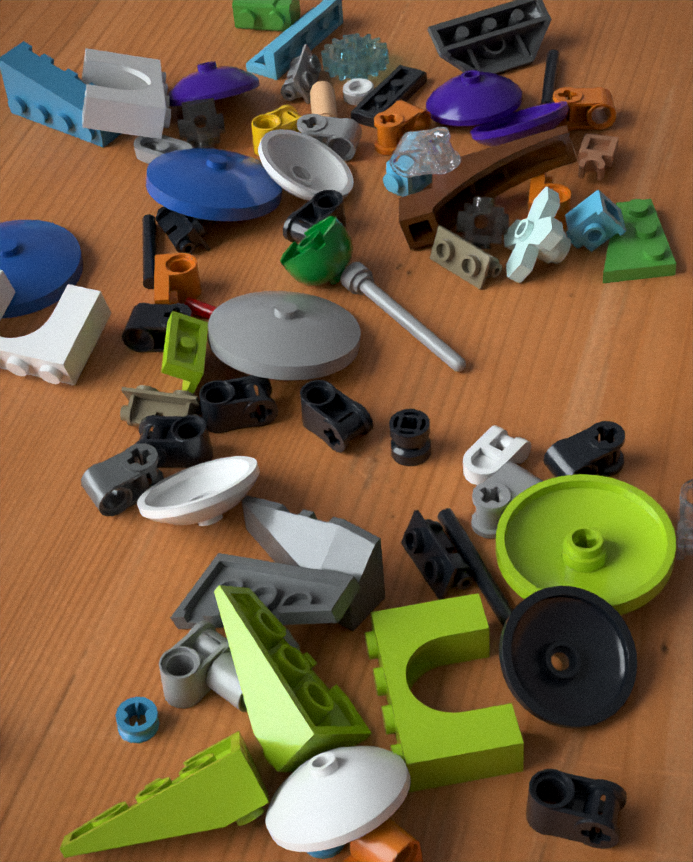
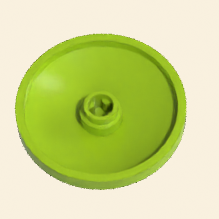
[496,474,676,615]

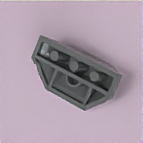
[427,0,552,75]

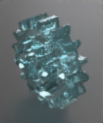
[321,33,389,81]

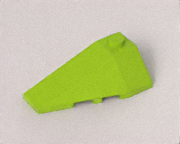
[214,585,372,772]
[60,731,269,858]

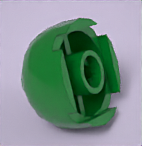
[280,216,353,286]

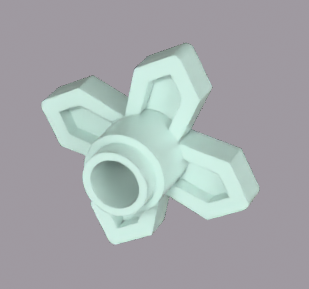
[504,186,571,283]

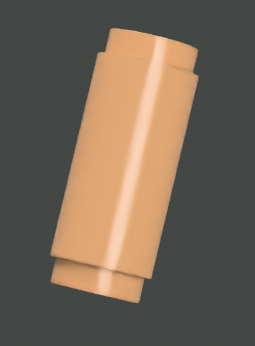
[310,81,338,125]

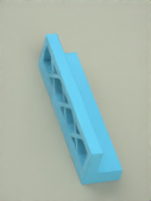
[246,0,343,80]

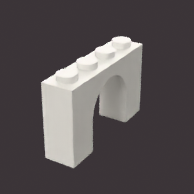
[82,48,171,139]
[0,270,111,385]

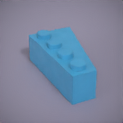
[0,41,122,148]

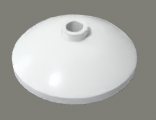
[258,129,354,200]
[137,456,260,526]
[266,746,411,852]

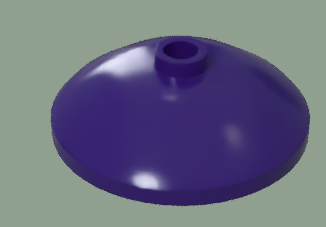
[167,61,260,107]
[426,70,523,126]
[470,101,569,147]

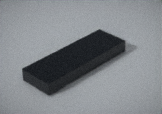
[351,65,427,129]

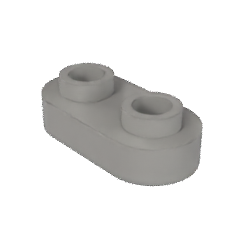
[133,134,192,164]

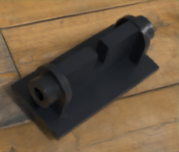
[156,207,211,254]
[401,510,473,600]

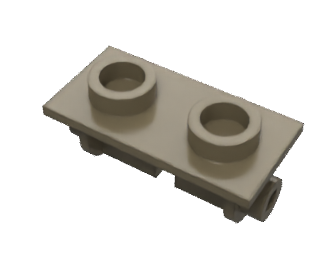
[430,226,502,290]
[120,385,202,428]

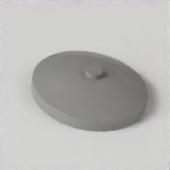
[208,291,361,380]

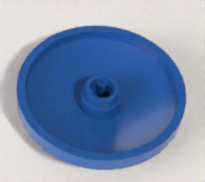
[146,148,283,221]
[0,219,83,318]

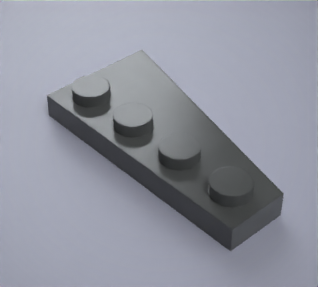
[170,553,361,629]

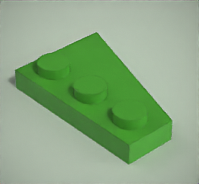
[603,199,676,283]

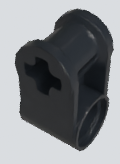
[283,190,347,242]
[122,303,192,353]
[199,375,279,433]
[300,380,374,453]
[134,415,213,468]
[543,421,625,477]
[526,769,627,849]

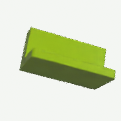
[161,311,208,394]

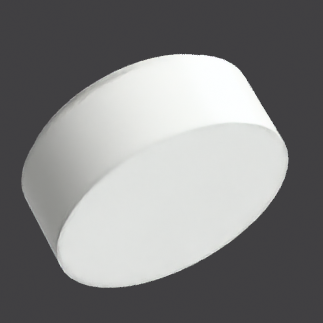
[343,78,374,106]

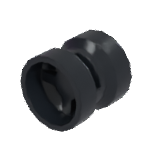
[389,409,431,466]

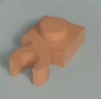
[578,133,619,181]

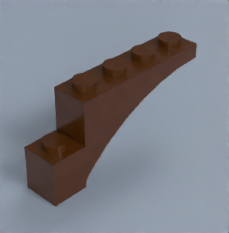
[399,125,577,250]

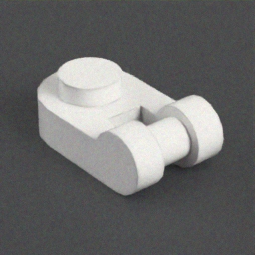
[463,425,531,485]

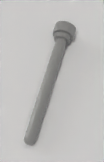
[341,262,466,372]

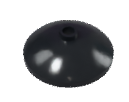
[499,586,637,729]

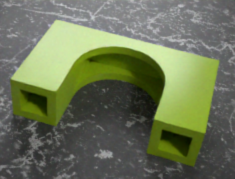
[365,593,524,792]

